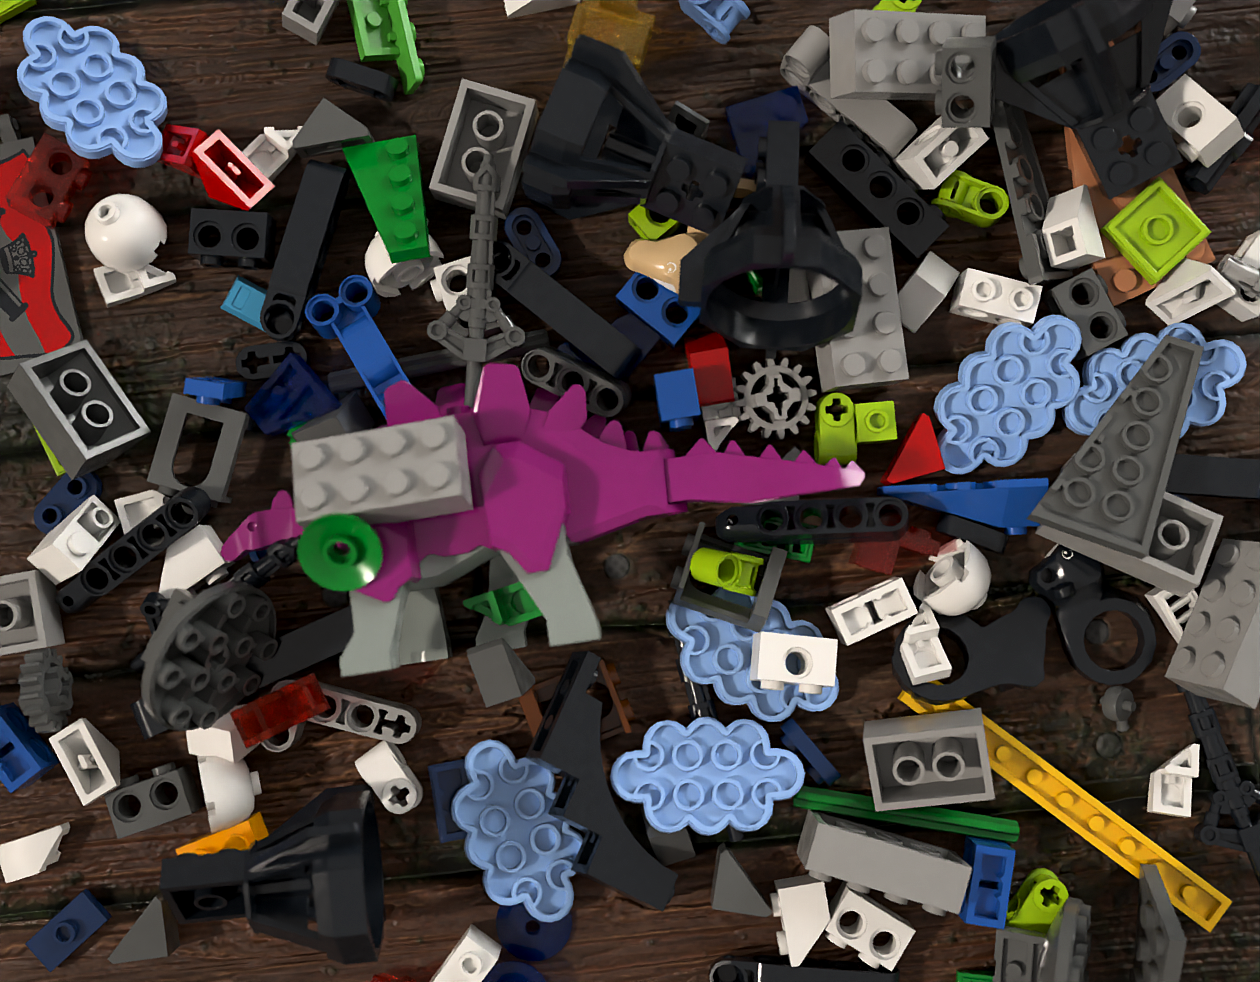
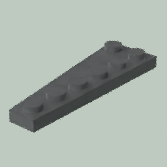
[992,98,1073,285]

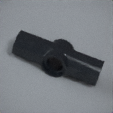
[1179,82,1260,195]

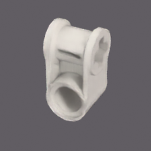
[355,740,423,814]

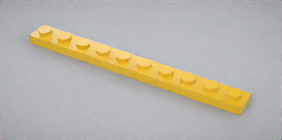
[898,680,1233,932]

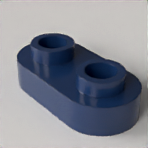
[1150,31,1201,96]
[505,207,562,278]
[34,472,102,534]
[779,717,841,786]

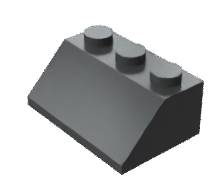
[7,339,151,480]

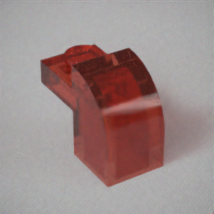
[849,515,941,575]
[230,672,330,749]

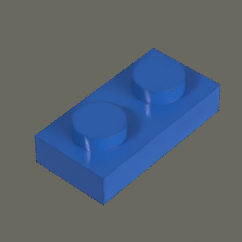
[184,376,247,405]

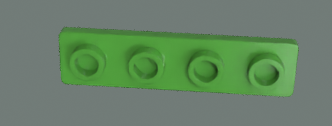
[347,0,425,95]

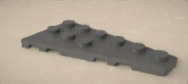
[1026,335,1204,560]
[1129,864,1187,982]

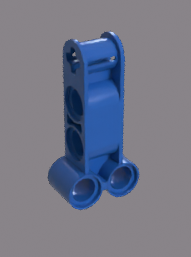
[305,275,411,420]

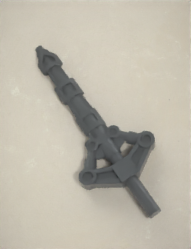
[427,154,526,408]

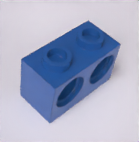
[616,272,700,350]
[653,368,701,432]
[0,702,60,793]
[958,836,1016,929]

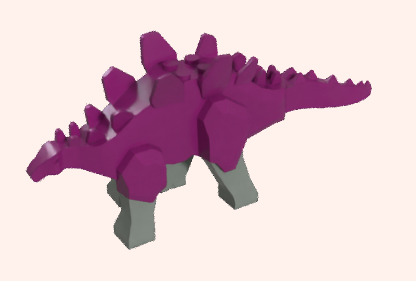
[221,363,865,677]

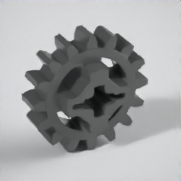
[18,647,74,734]

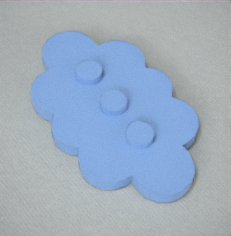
[17,16,168,168]
[933,314,1082,475]
[1062,322,1247,438]
[666,587,839,722]
[610,717,805,836]
[450,739,584,923]

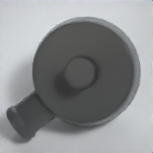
[1100,686,1136,732]

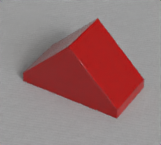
[158,124,209,179]
[191,129,275,211]
[683,332,735,407]
[880,413,945,485]

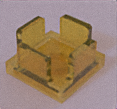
[563,0,656,75]

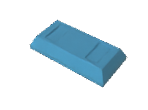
[220,275,289,341]

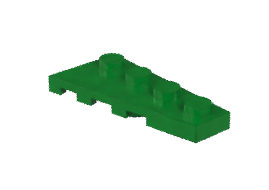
[342,135,431,263]

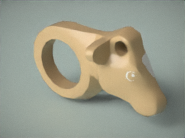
[624,178,756,294]

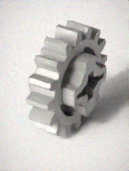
[733,358,817,440]

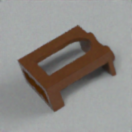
[518,657,636,741]

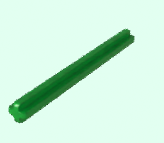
[792,785,1020,843]

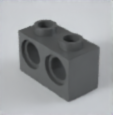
[935,36,996,128]
[1041,268,1128,361]
[104,761,203,839]

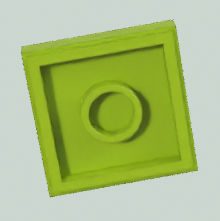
[1100,176,1211,286]

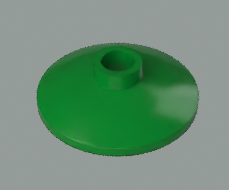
[297,513,383,591]

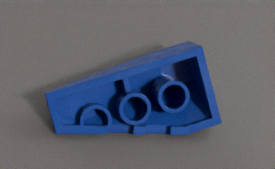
[877,478,1049,535]

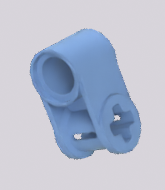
[679,0,751,44]

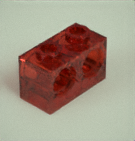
[5,132,92,230]

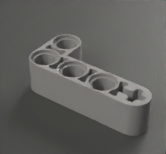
[780,25,917,162]
[259,676,422,752]

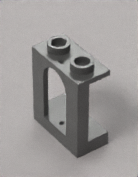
[147,393,256,508]
[670,522,788,632]

